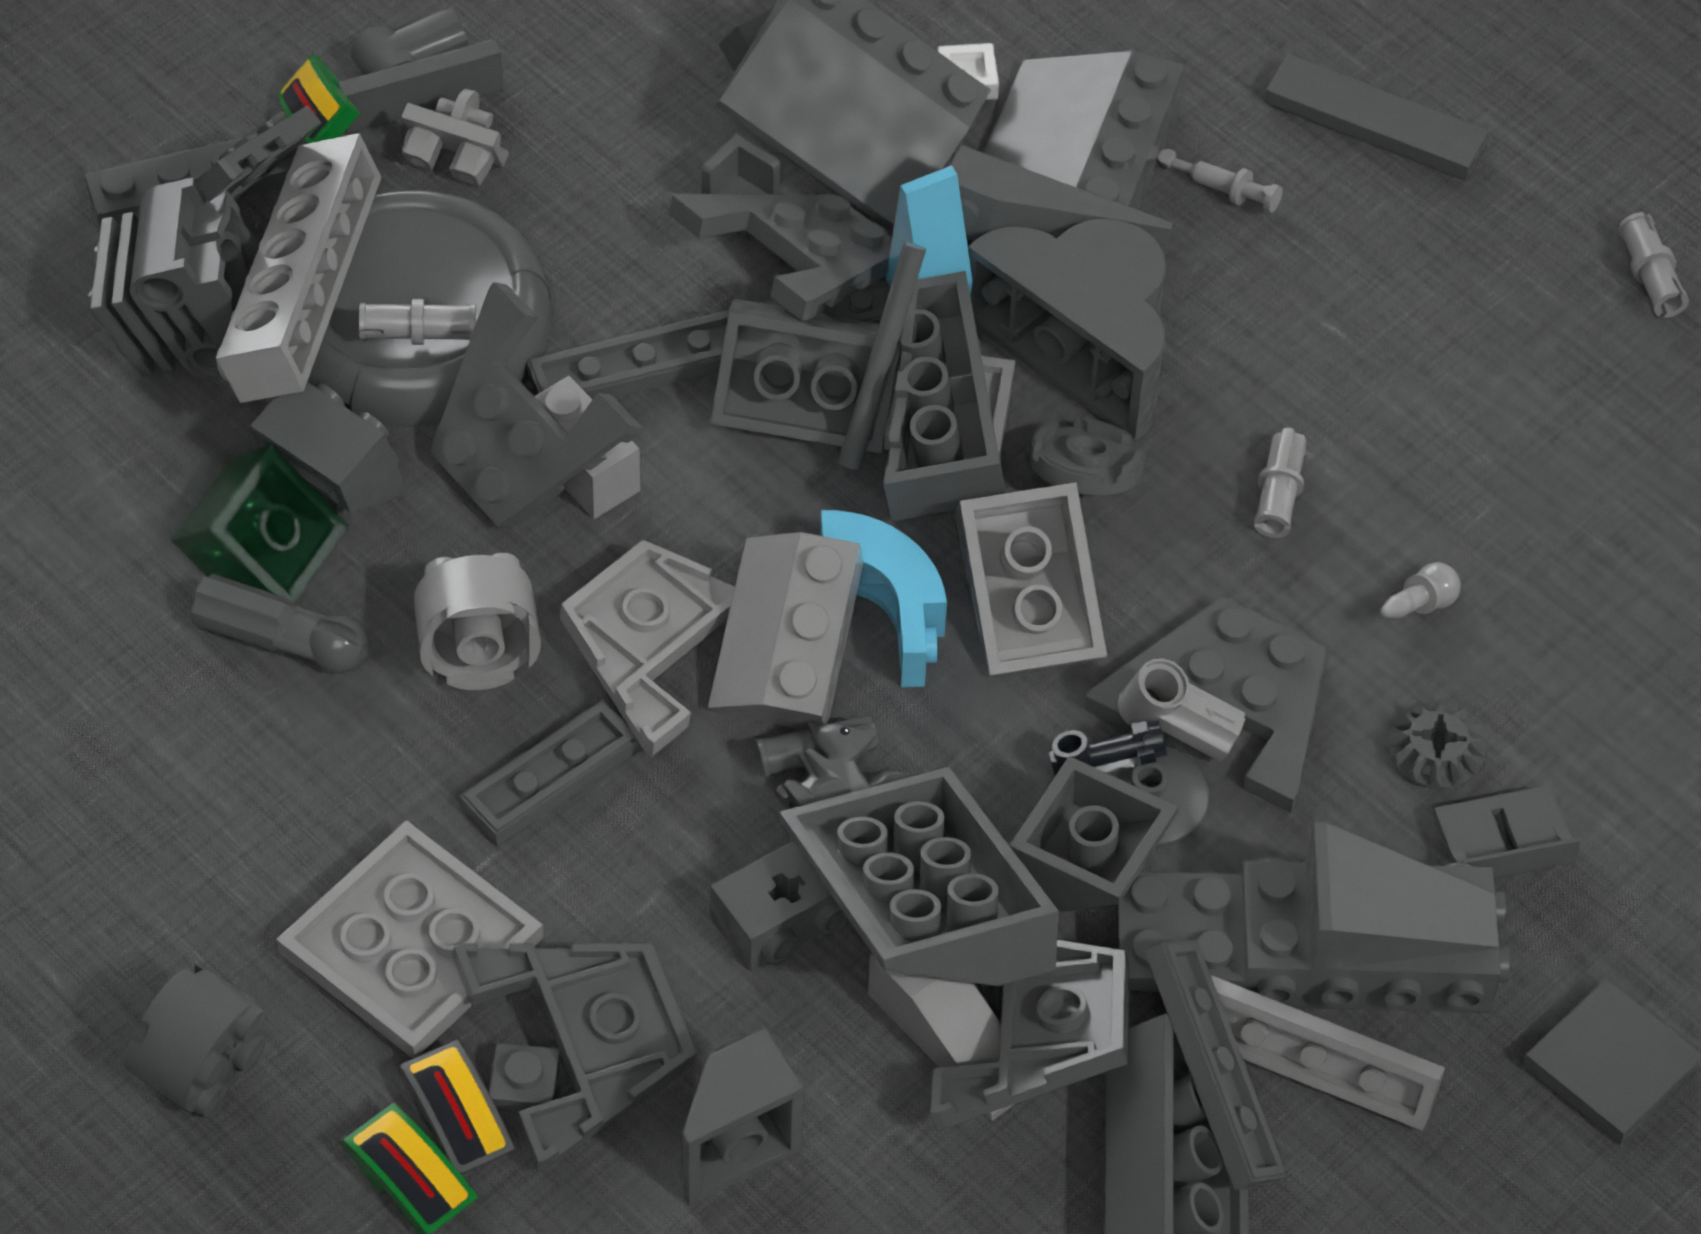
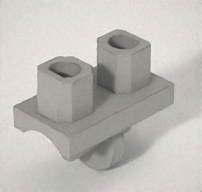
[401,89,509,187]

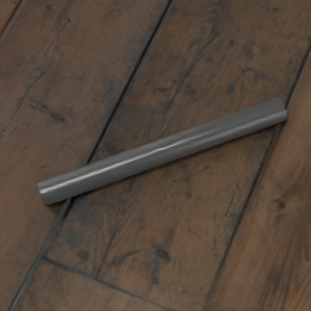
[838,242,926,470]

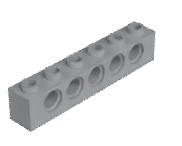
[216,133,382,403]

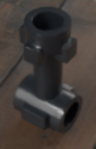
[1049,720,1168,776]

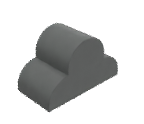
[968,219,1166,440]

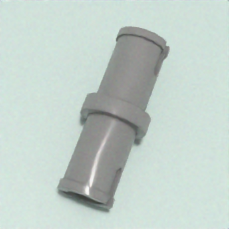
[1618,212,1689,318]
[359,299,476,345]

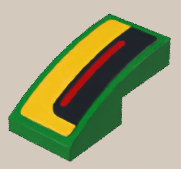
[277,53,360,144]
[341,1103,479,1234]

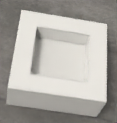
[938,43,999,99]

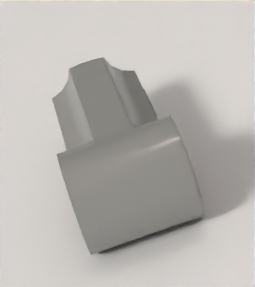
[1118,658,1246,762]

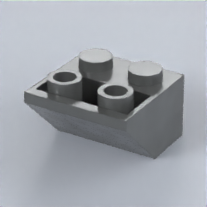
[250,382,407,513]

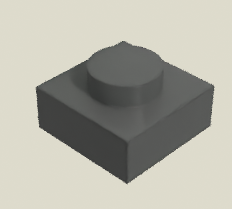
[489,1043,561,1113]

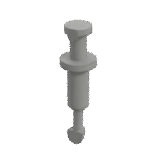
[1158,149,1282,212]

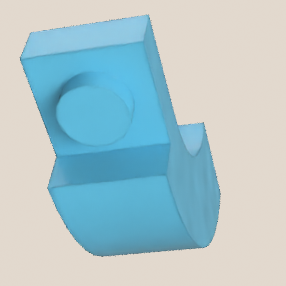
[820,510,947,687]

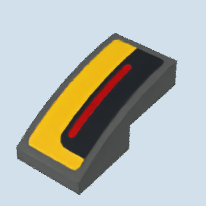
[399,1040,515,1175]

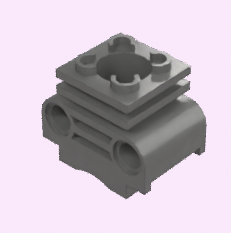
[88,177,261,379]

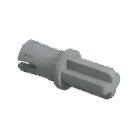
[1254,428,1307,538]

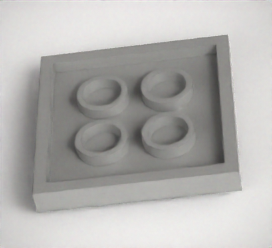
[276,820,544,1059]

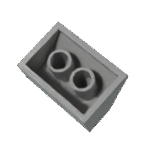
[708,532,863,730]

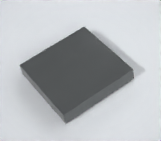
[1523,979,1701,1144]

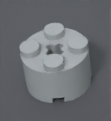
[413,553,541,690]

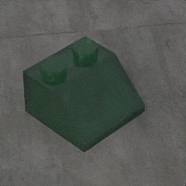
[171,445,349,602]

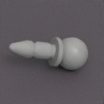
[1380,562,1461,618]

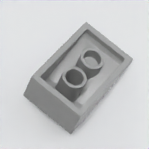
[954,482,1107,677]

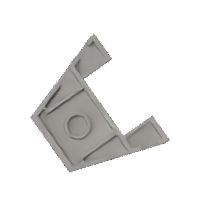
[560,540,735,757]

